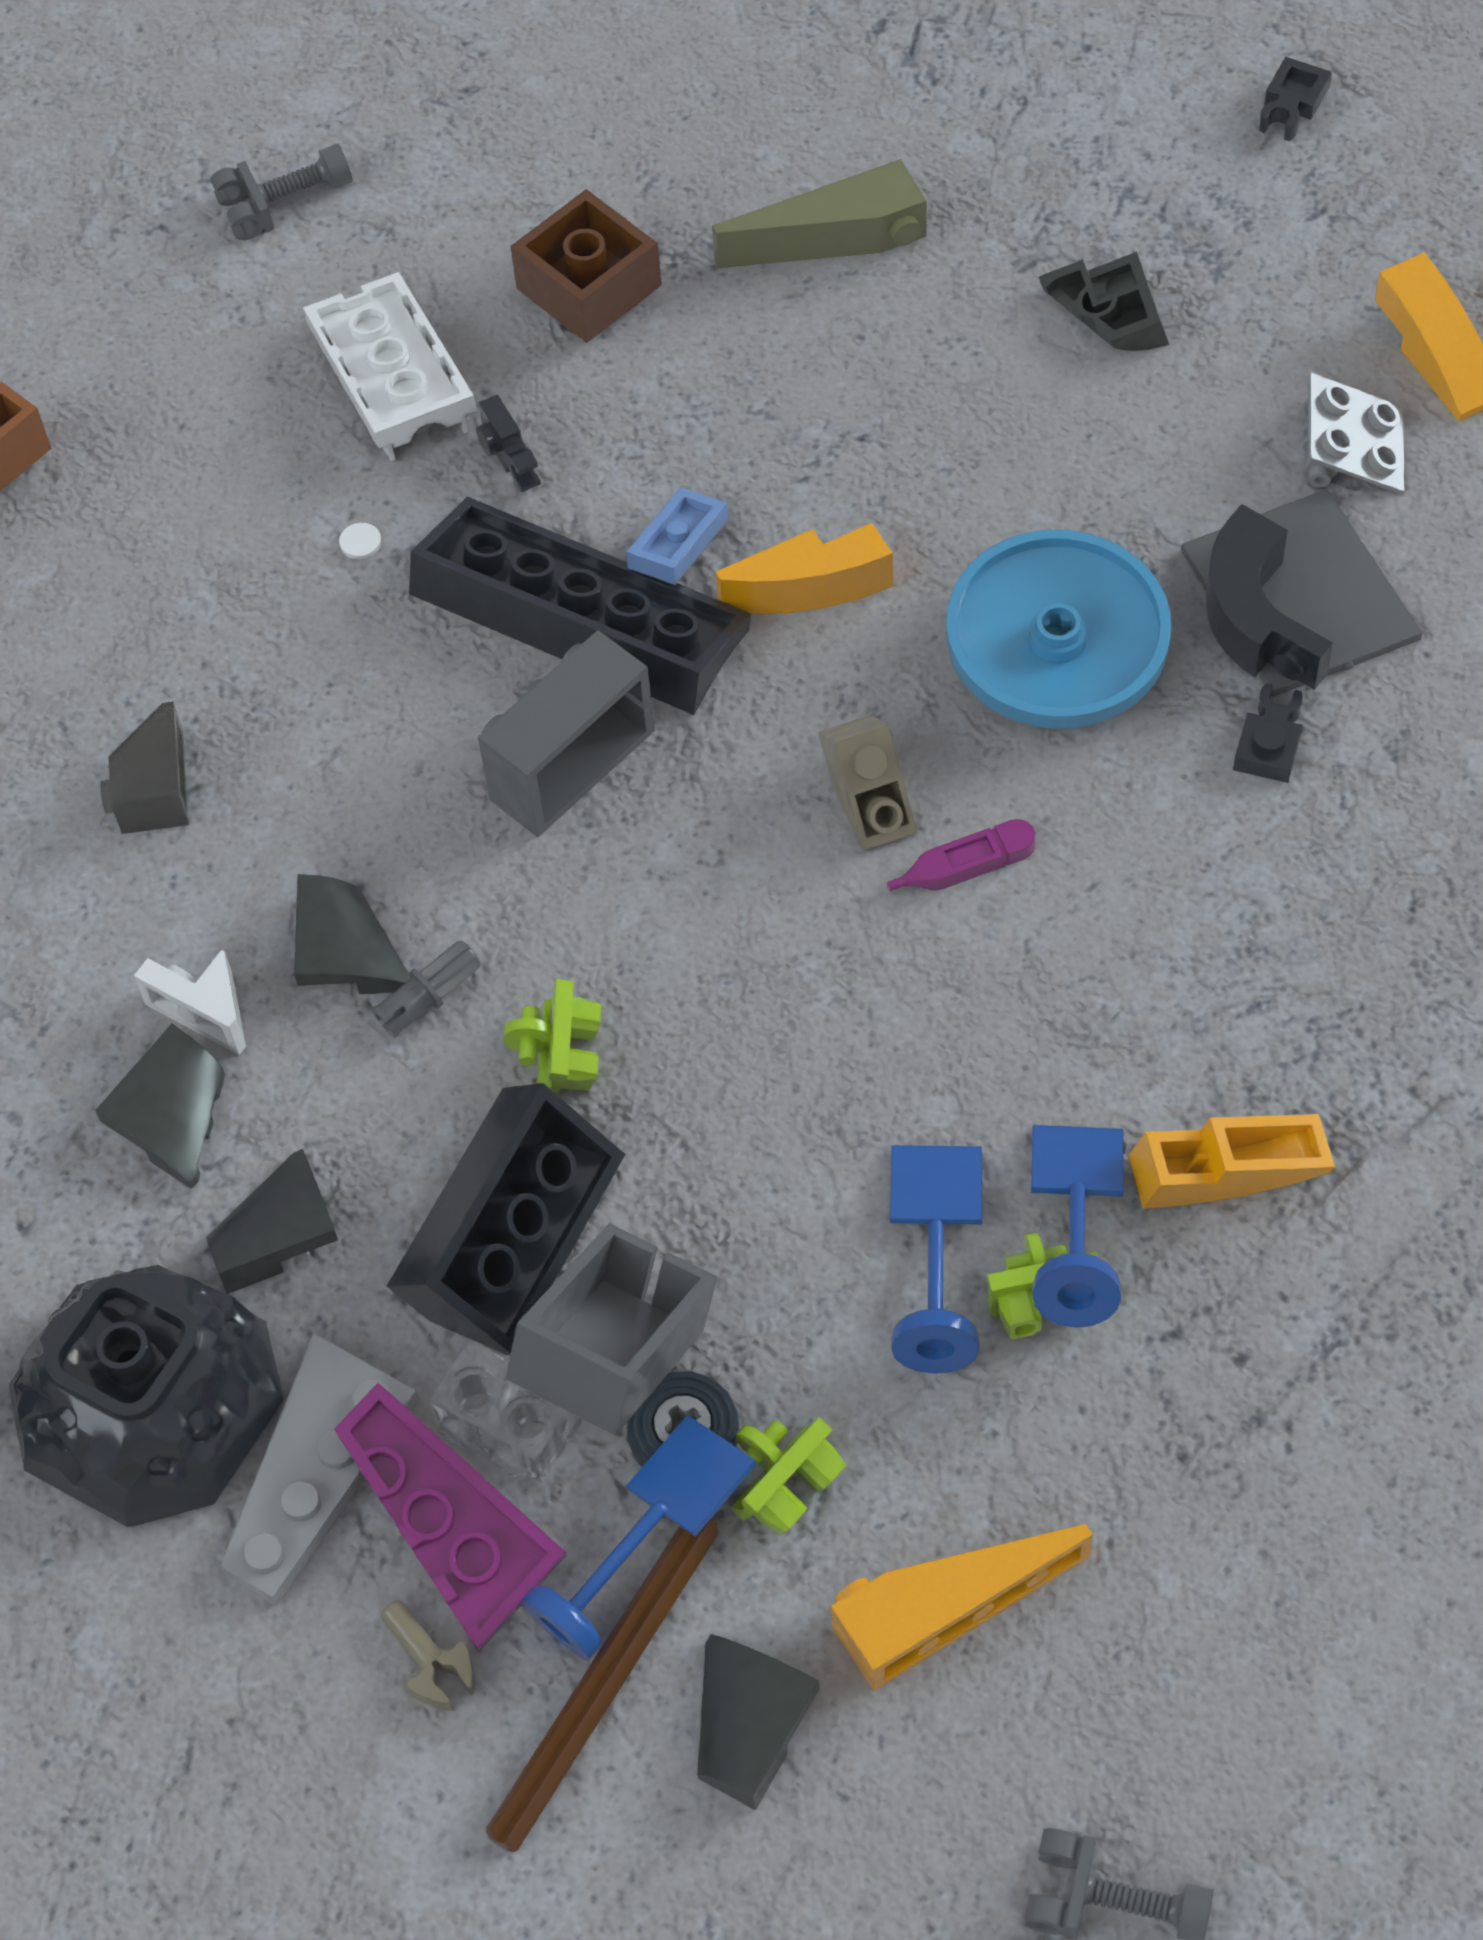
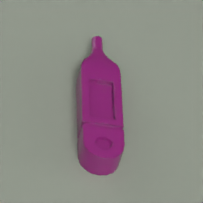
[887,819,1036,891]

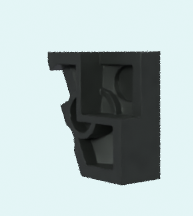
[1038,252,1169,351]

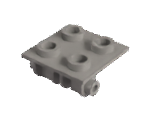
[1303,373,1404,494]

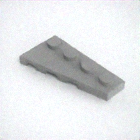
[220,1333,419,1606]

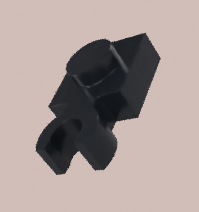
[1259,57,1332,141]
[476,394,541,492]
[1233,683,1303,783]

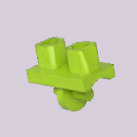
[503,978,601,1094]
[986,1232,1098,1340]
[730,1417,847,1535]

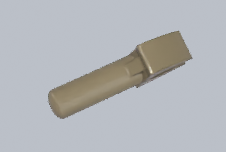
[381,1601,475,1711]

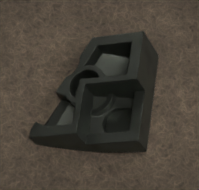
[294,874,411,994]
[95,1023,225,1189]
[206,1149,338,1294]
[697,1634,819,1811]

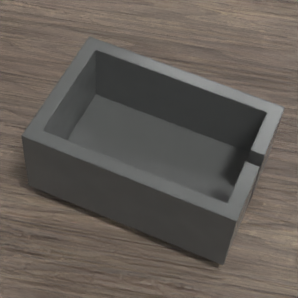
[478,630,655,837]
[505,1223,717,1436]

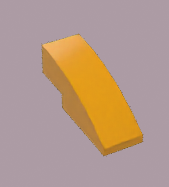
[1374,252,1483,422]
[715,523,893,614]
[1128,1114,1335,1209]

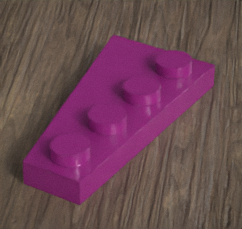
[334,1383,567,1652]

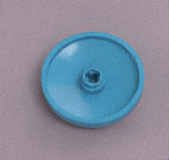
[946,529,1172,729]

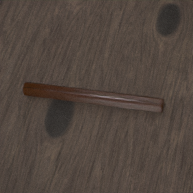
[486,1518,718,1852]

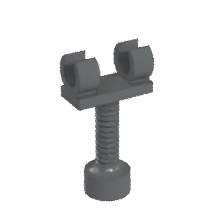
[210,143,353,240]
[1025,1828,1214,1940]

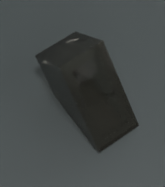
[100,701,189,834]

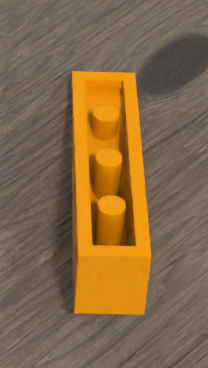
[831,1524,1093,1691]

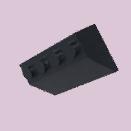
[386,1083,626,1355]

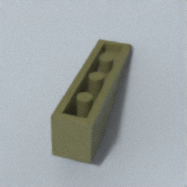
[712,159,927,268]

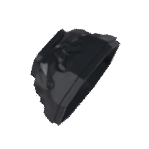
[9,1265,284,1527]

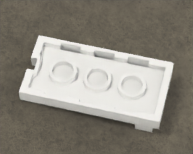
[303,272,477,461]

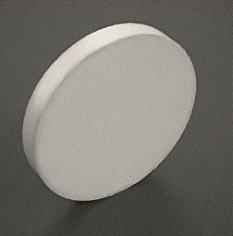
[339,523,382,560]

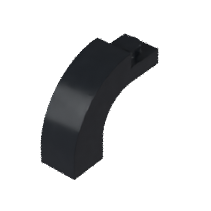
[1206,504,1333,690]

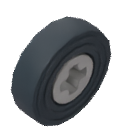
[627,1371,739,1467]

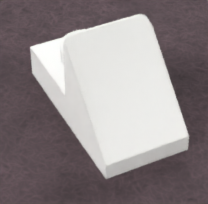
[134,950,246,1055]

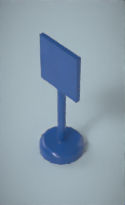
[1031,1125,1124,1328]
[890,1145,982,1374]
[521,1415,757,1661]

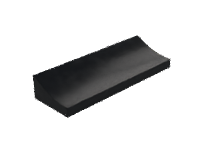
[409,496,751,715]

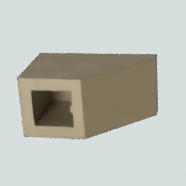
[818,715,918,850]

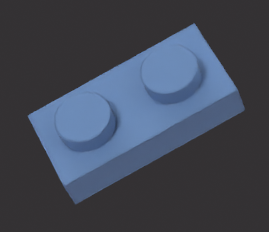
[626,487,728,585]

